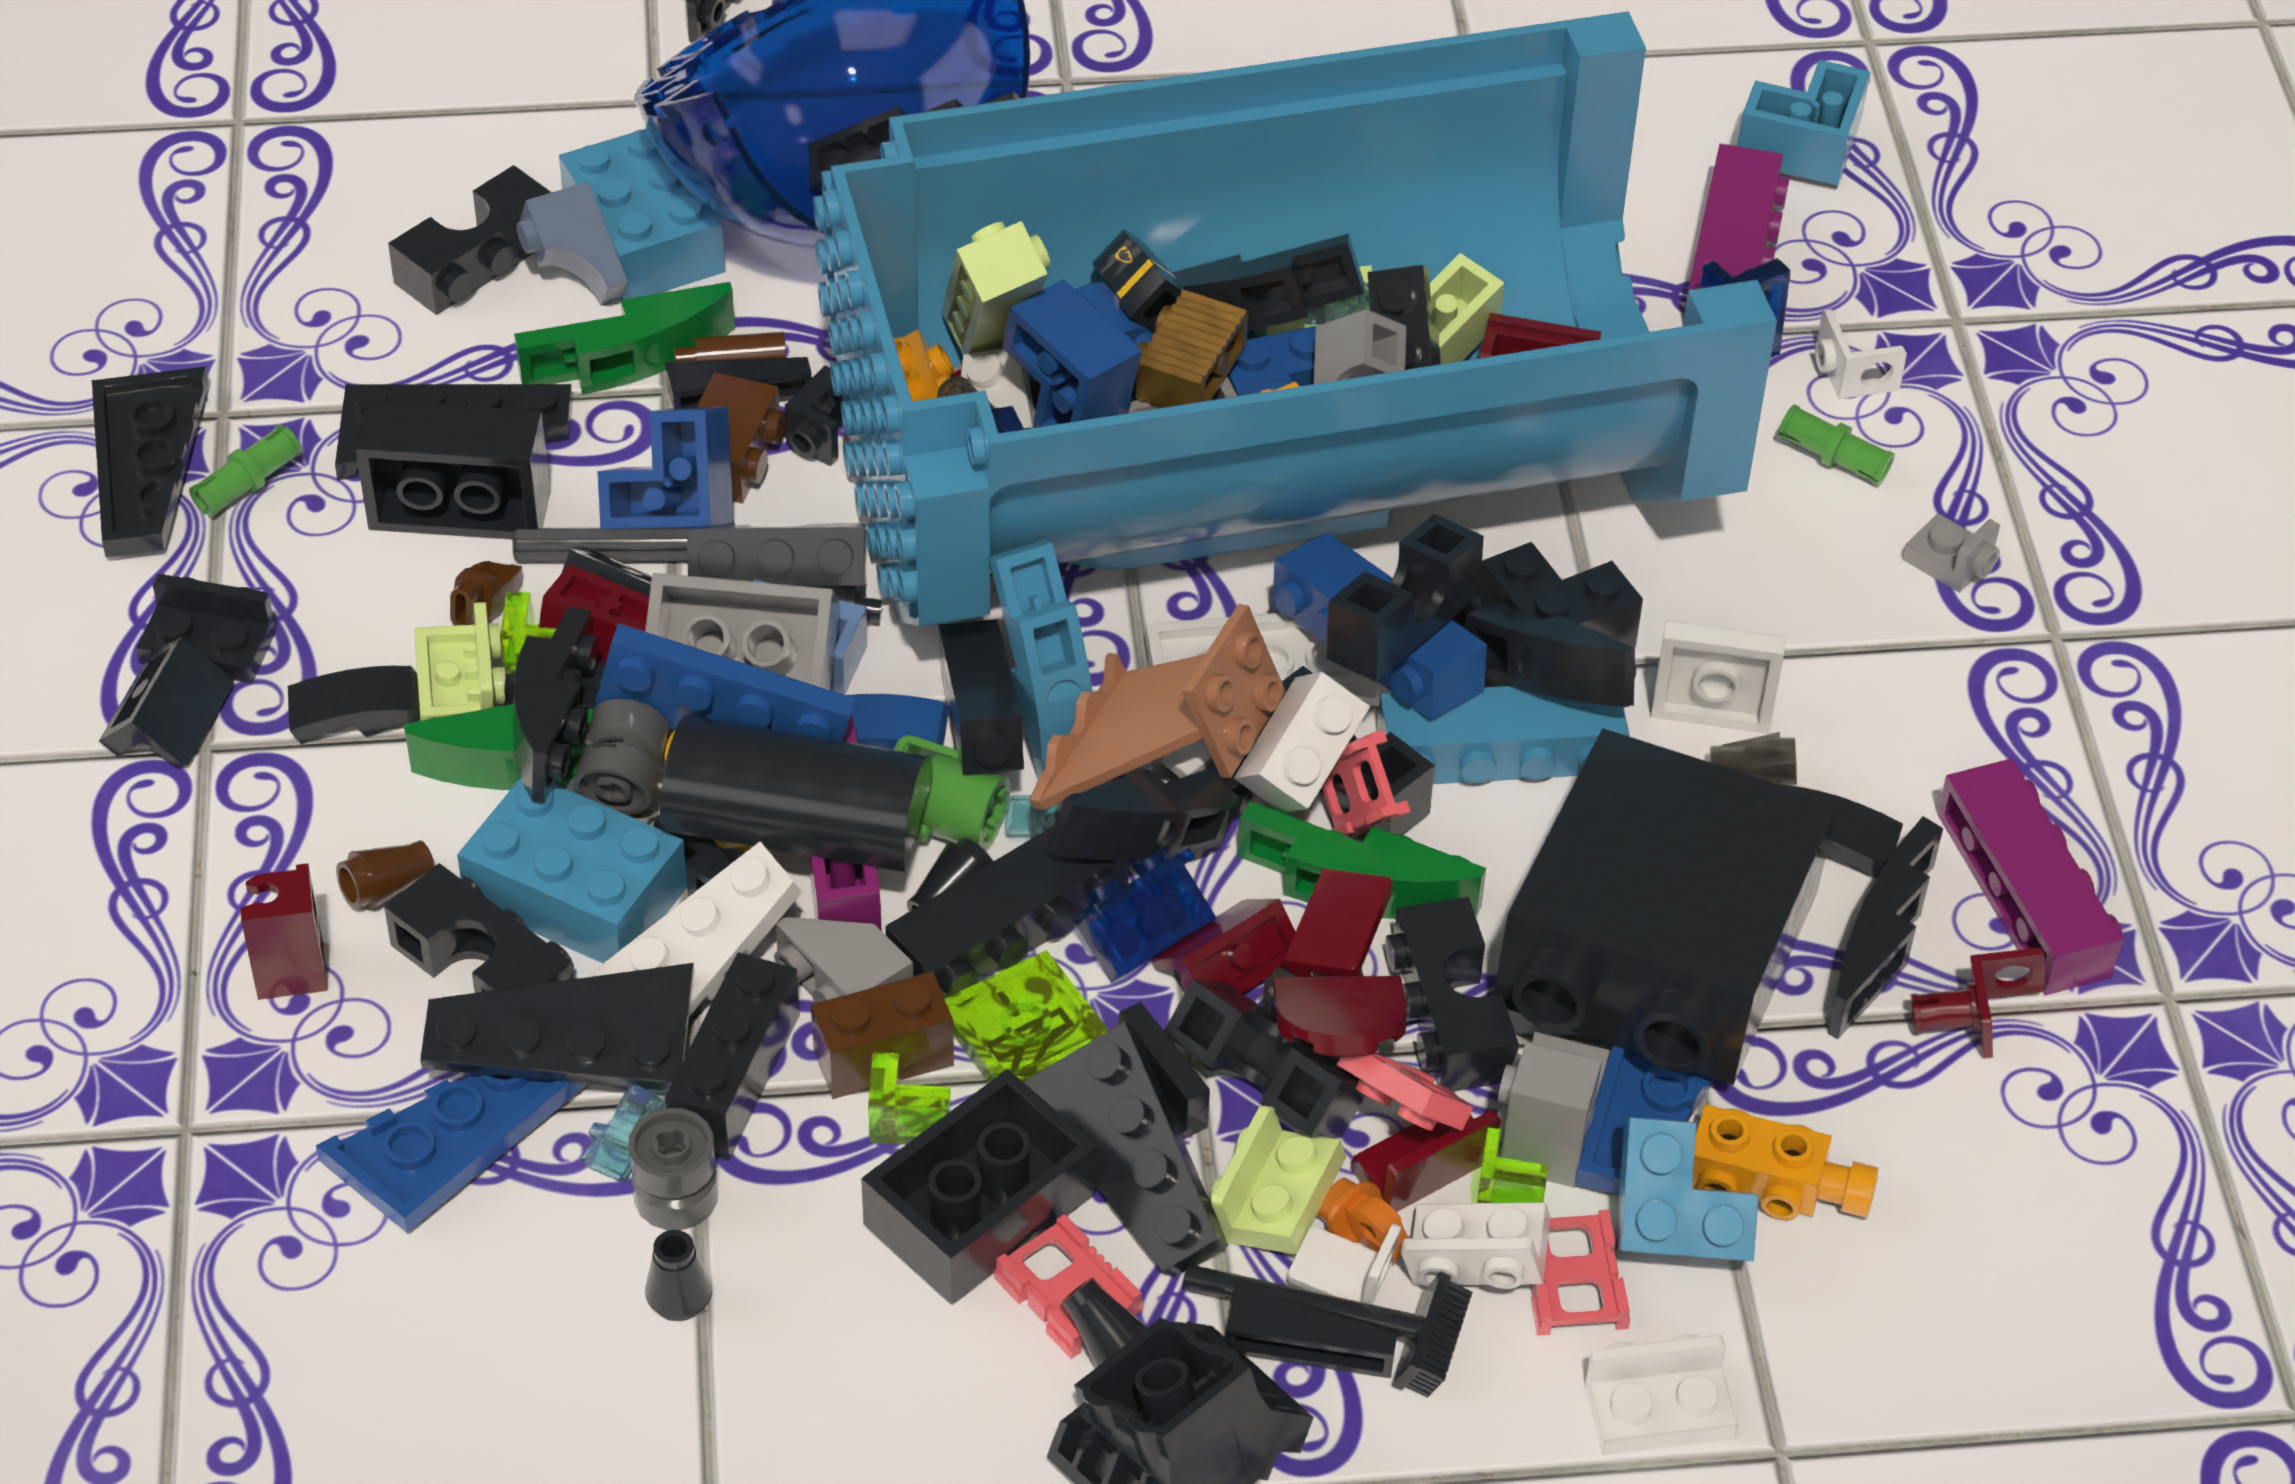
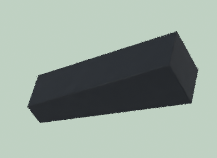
[665,357,812,408]
[1226,1285,1397,1378]

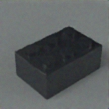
[355,400,551,540]
[861,1069,1097,1304]

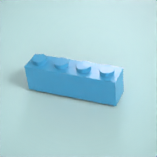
[1377,686,1629,784]

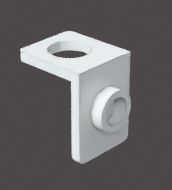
[1815,309,1907,399]
[1287,1223,1402,1305]

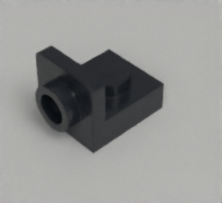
[785,365,843,466]

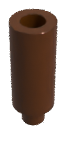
[674,331,786,362]

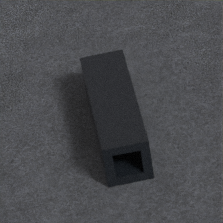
[938,619,1024,775]

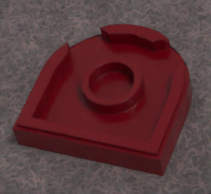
[1273,976,1407,1057]

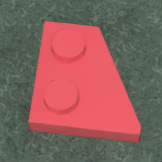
[1337,1053,1474,1131]

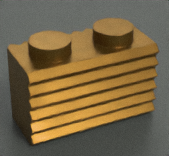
[1136,289,1248,408]

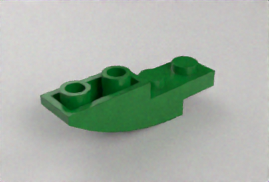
[514,282,735,395]
[403,704,594,790]
[1238,801,1486,919]

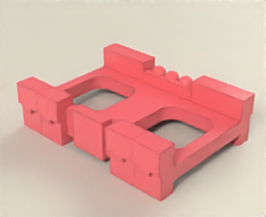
[1322,730,1411,838]
[1531,1209,1630,1336]
[994,1213,1143,1359]

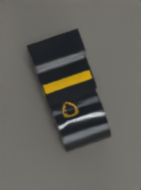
[1092,229,1187,333]

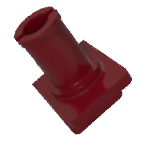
[1910,948,2045,1058]

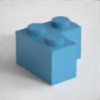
[1738,60,1871,186]
[1615,1116,1759,1261]

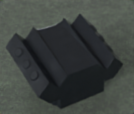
[1047,1317,1314,1484]

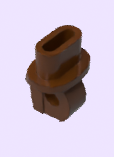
[450,561,522,626]

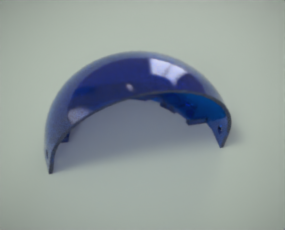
[634,0,1030,249]

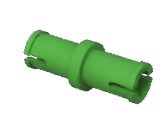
[1778,404,1895,486]
[189,424,302,518]

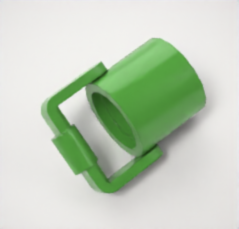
[894,735,1010,851]

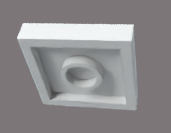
[1651,620,1786,734]

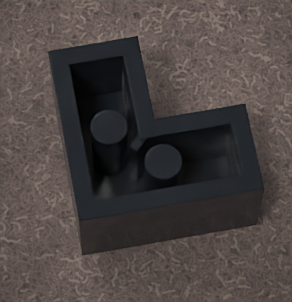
[1480,542,1643,647]

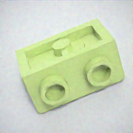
[1210,1105,1346,1255]

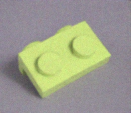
[414,602,505,721]

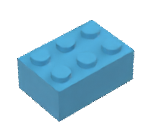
[559,125,726,300]
[457,778,687,963]

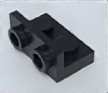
[136,574,276,684]

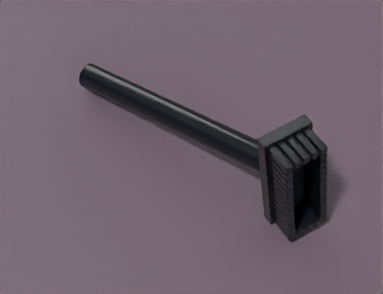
[1183,1264,1473,1398]

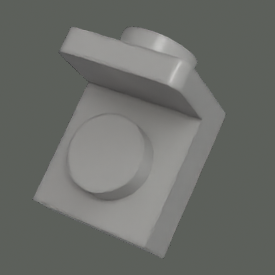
[1902,513,2000,593]

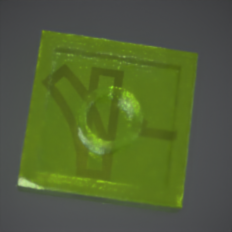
[945,950,1109,1083]

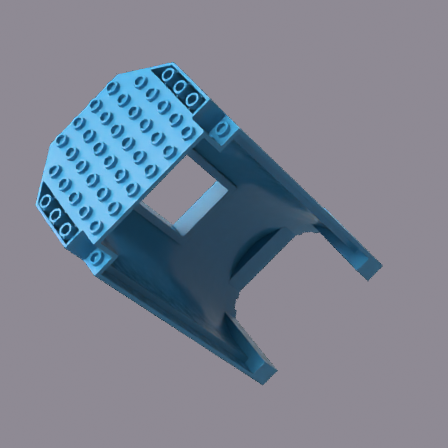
[813,11,1777,626]

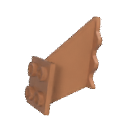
[1029,604,1286,810]

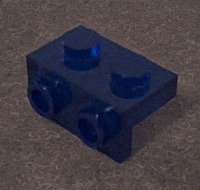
[1072,847,1217,983]

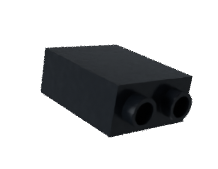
[1494,728,1839,1085]

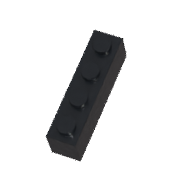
[885,825,1129,1003]

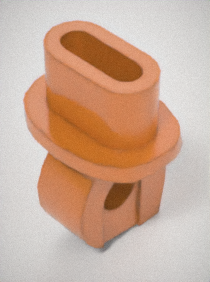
[1317,1178,1410,1262]

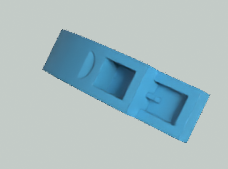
[989,539,1092,779]

